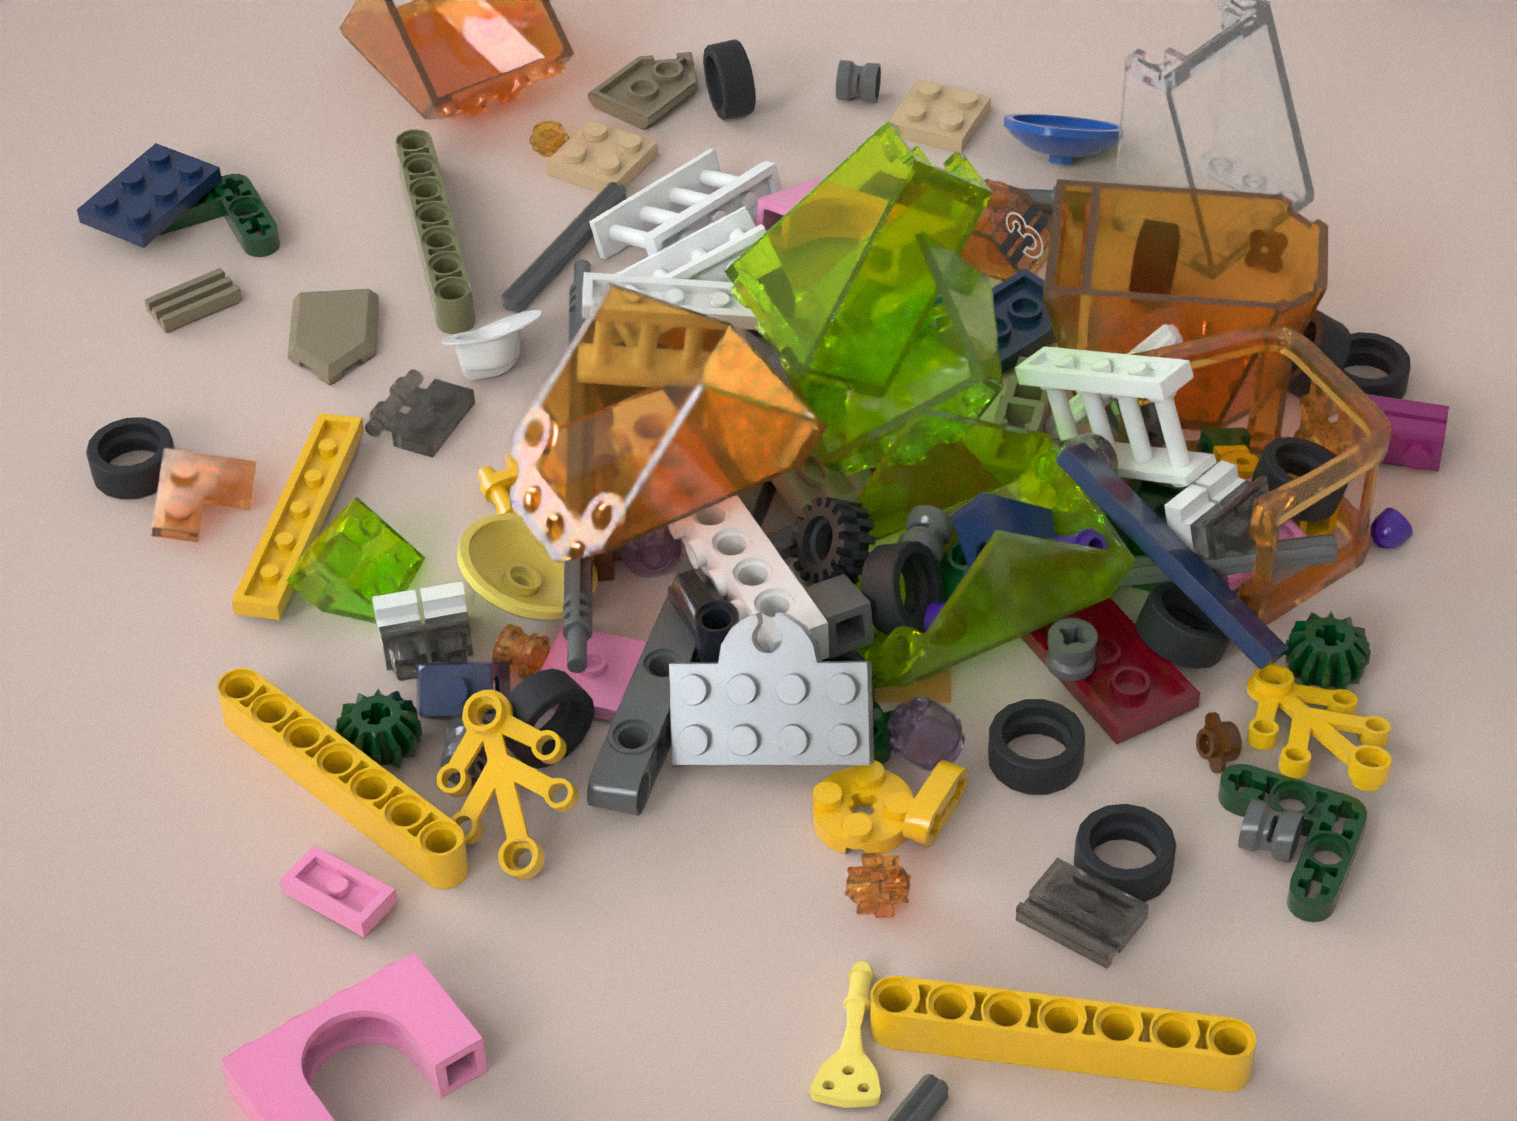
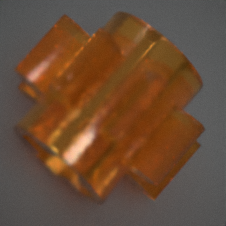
[845,852,911,918]

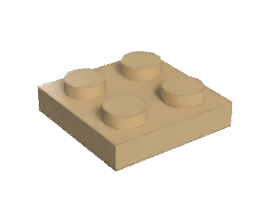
[887,79,991,153]
[546,119,658,192]

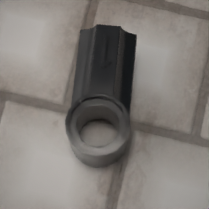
[668,569,739,662]

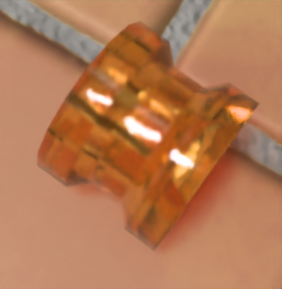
[492,624,550,679]

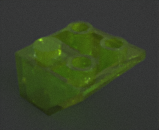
[286,497,425,624]

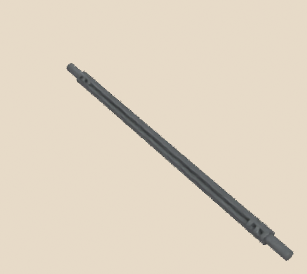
[563,259,594,673]

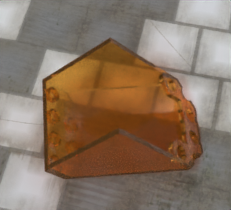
[339,0,574,120]
[510,282,828,563]

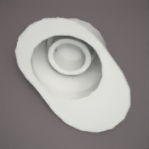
[441,310,543,381]

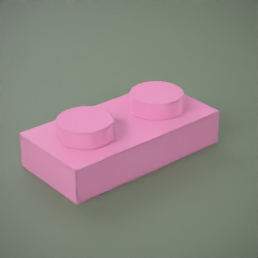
[280,845,398,937]

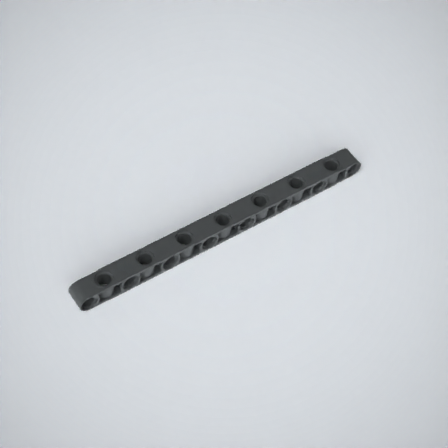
[587,317,835,816]

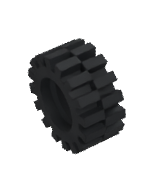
[791,496,876,585]

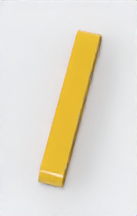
[217,668,469,889]
[870,976,1257,1092]

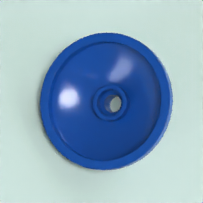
[1004,114,1126,165]

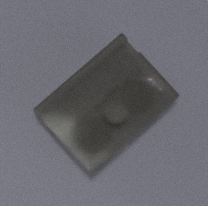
[1015,857,1149,969]

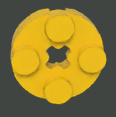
[812,760,914,856]

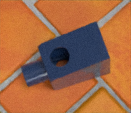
[952,492,1058,613]
[415,660,511,716]

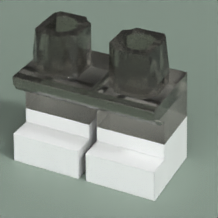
[1164,460,1287,561]
[372,581,473,681]

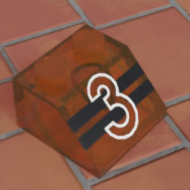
[949,178,1061,281]

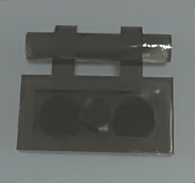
[365,369,475,458]

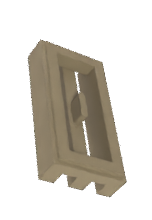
[144,268,242,333]

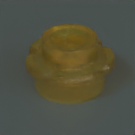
[529,121,569,157]

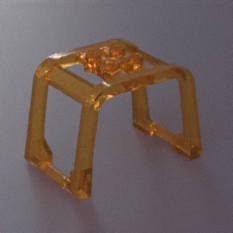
[1116,324,1391,625]

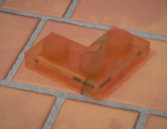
[151,448,256,542]

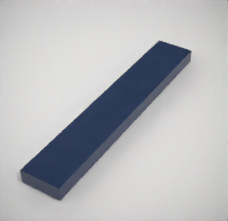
[1055,442,1289,669]

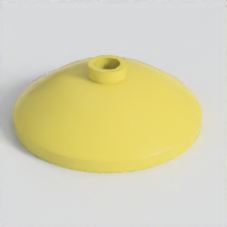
[457,513,598,620]

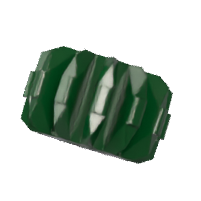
[1284,611,1371,689]
[335,688,422,768]

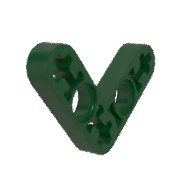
[160,174,280,257]
[1218,764,1367,922]

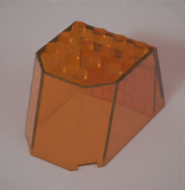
[1043,179,1328,431]

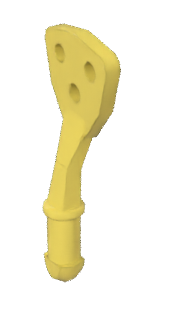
[810,961,881,1108]

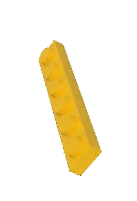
[232,413,364,620]

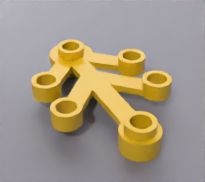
[1246,664,1392,791]
[436,690,579,880]

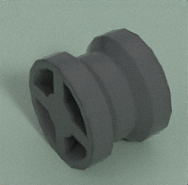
[1046,618,1098,681]

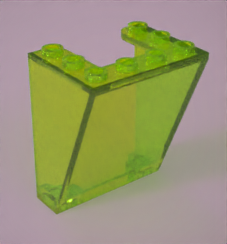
[724,121,993,398]

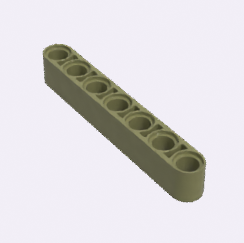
[395,129,475,334]

